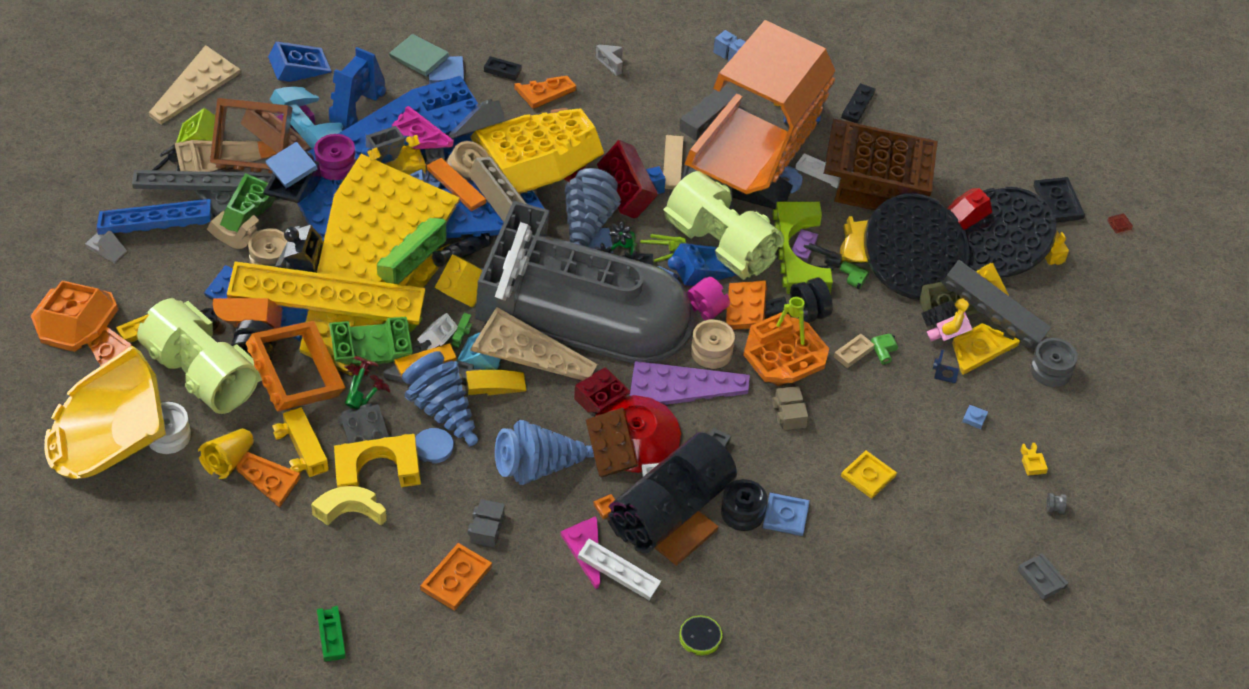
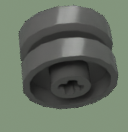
[1030,338,1078,387]

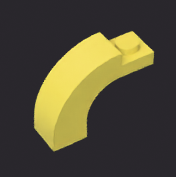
[311,486,387,525]

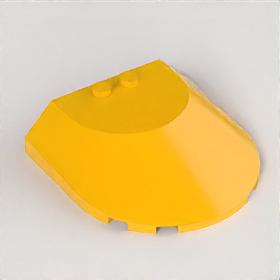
[45,346,166,479]

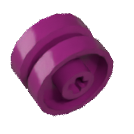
[314,134,356,180]

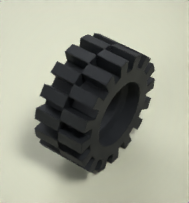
[921,300,958,327]

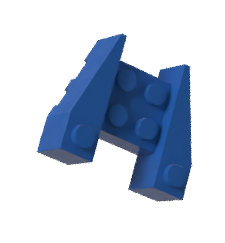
[329,47,386,130]

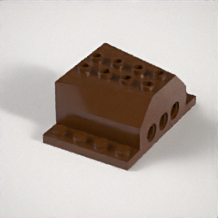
[823,118,938,211]

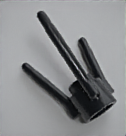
[152,143,180,171]
[803,243,842,271]

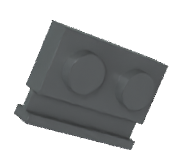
[1017,553,1068,600]

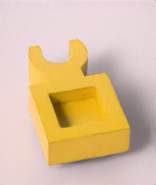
[1021,443,1048,476]

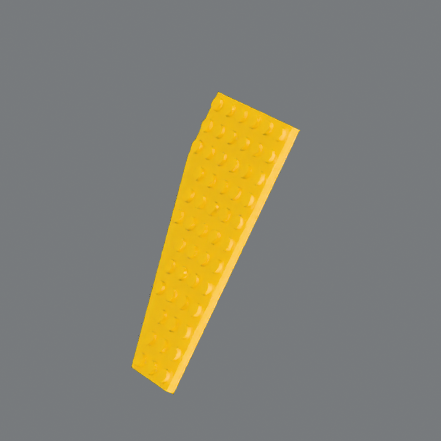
[300,154,460,376]

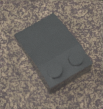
[448,99,506,139]

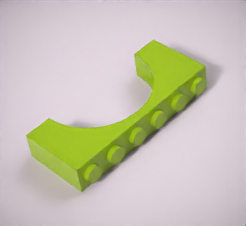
[772,202,833,294]

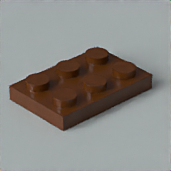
[586,408,639,477]

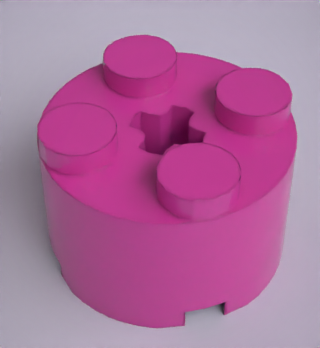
[687,277,730,321]

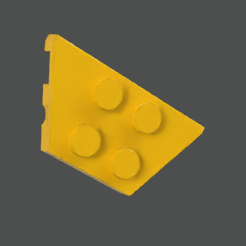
[952,323,1020,375]

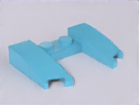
[270,87,343,149]

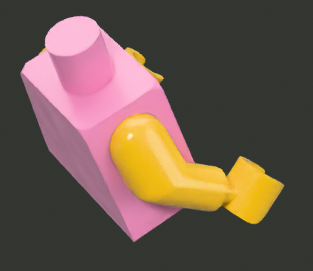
[927,298,972,342]

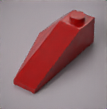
[947,188,993,230]

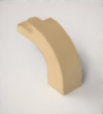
[207,211,259,249]

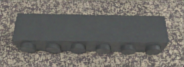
[942,260,1051,350]

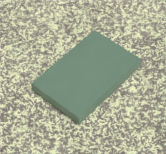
[389,34,450,76]

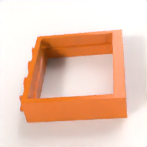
[246,321,345,412]

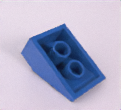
[268,42,331,82]

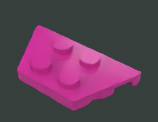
[392,106,454,149]

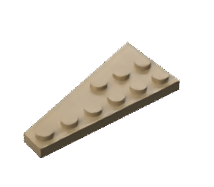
[149,45,241,125]

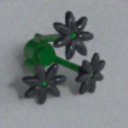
[595,221,643,261]

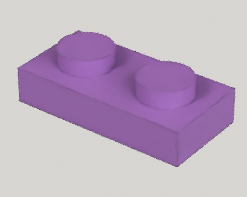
[792,229,819,263]

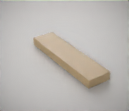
[663,135,684,190]

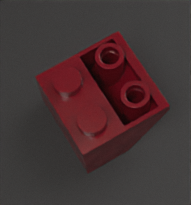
[574,367,630,412]

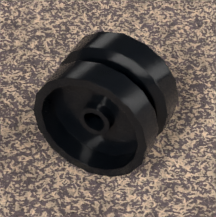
[790,277,833,323]
[231,320,277,360]
[721,479,768,531]

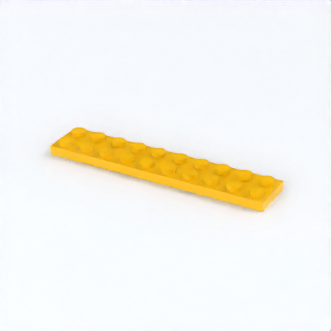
[227,261,425,325]

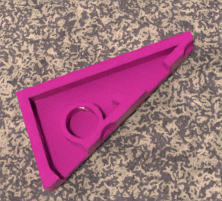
[561,516,600,589]

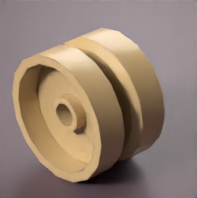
[446,141,489,181]
[248,229,287,267]
[691,320,735,369]

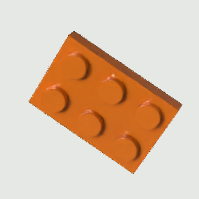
[726,281,767,330]
[420,543,492,611]

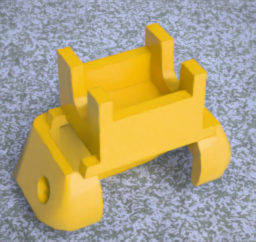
[840,216,868,263]

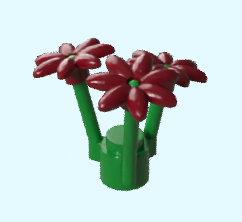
[344,356,390,410]

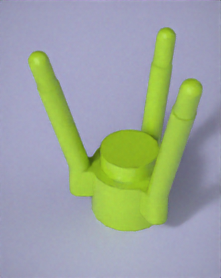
[640,234,686,262]
[777,297,805,345]

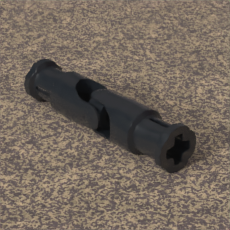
[432,233,491,267]

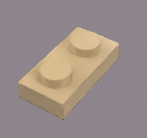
[834,334,875,368]

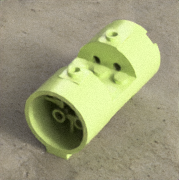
[663,171,784,280]
[137,298,262,414]

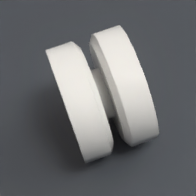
[149,402,191,454]

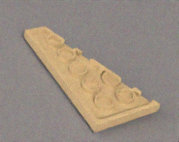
[470,307,598,381]

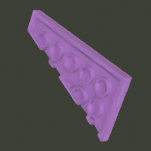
[630,361,750,405]

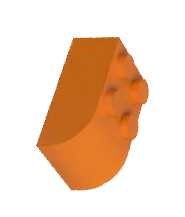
[213,298,282,329]

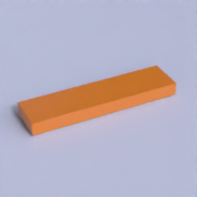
[427,158,486,211]

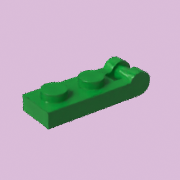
[317,606,346,662]

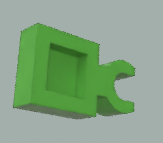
[451,313,473,348]

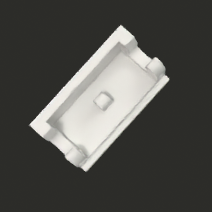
[417,313,458,350]

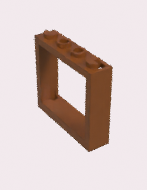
[210,98,293,173]

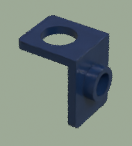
[932,350,959,383]

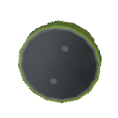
[679,615,722,656]

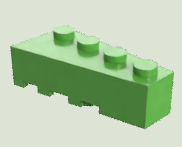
[220,173,275,232]

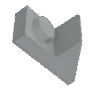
[596,45,623,76]
[85,231,127,263]

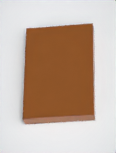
[655,511,718,566]

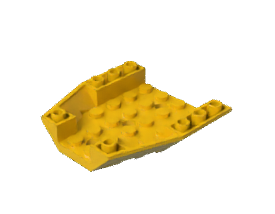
[471,109,604,194]

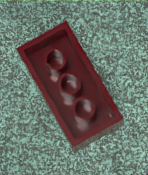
[597,140,658,219]

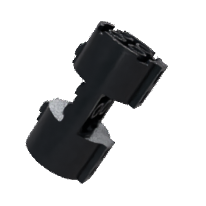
[607,432,737,553]

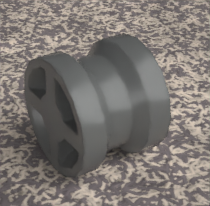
[1046,493,1066,514]

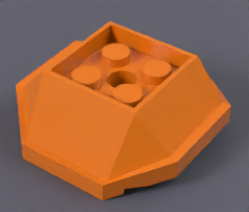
[31,281,119,352]
[743,313,829,386]

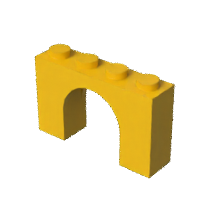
[334,434,421,488]

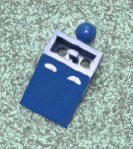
[668,243,736,286]

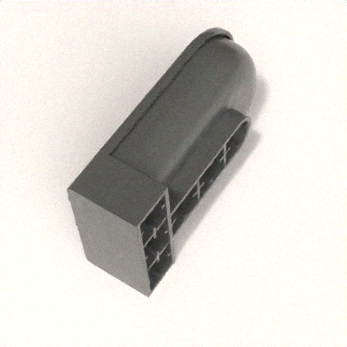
[475,200,694,363]

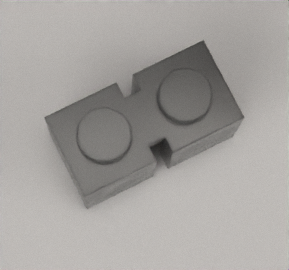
[467,499,505,548]

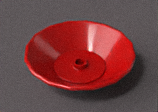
[596,395,681,473]

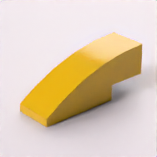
[466,370,526,396]

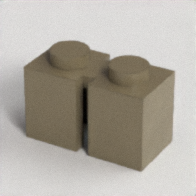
[772,386,808,430]

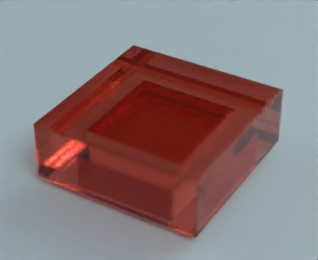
[1107,213,1133,233]

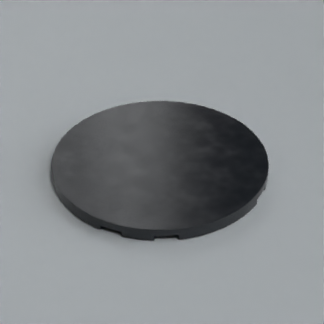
[965,187,1057,278]
[864,194,970,300]

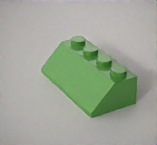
[377,218,446,284]

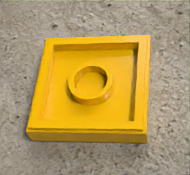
[841,450,897,499]

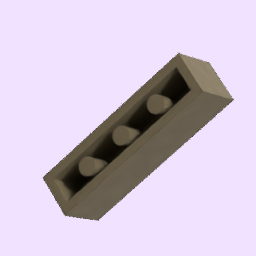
[469,157,526,222]

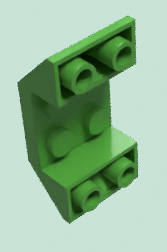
[329,317,413,366]

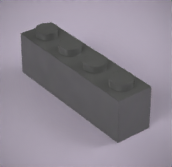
[679,85,739,140]

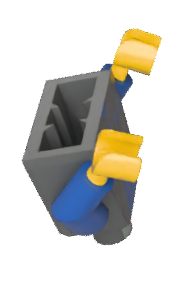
[362,126,420,164]

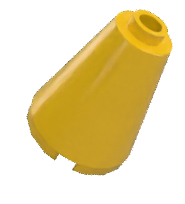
[198,429,254,479]

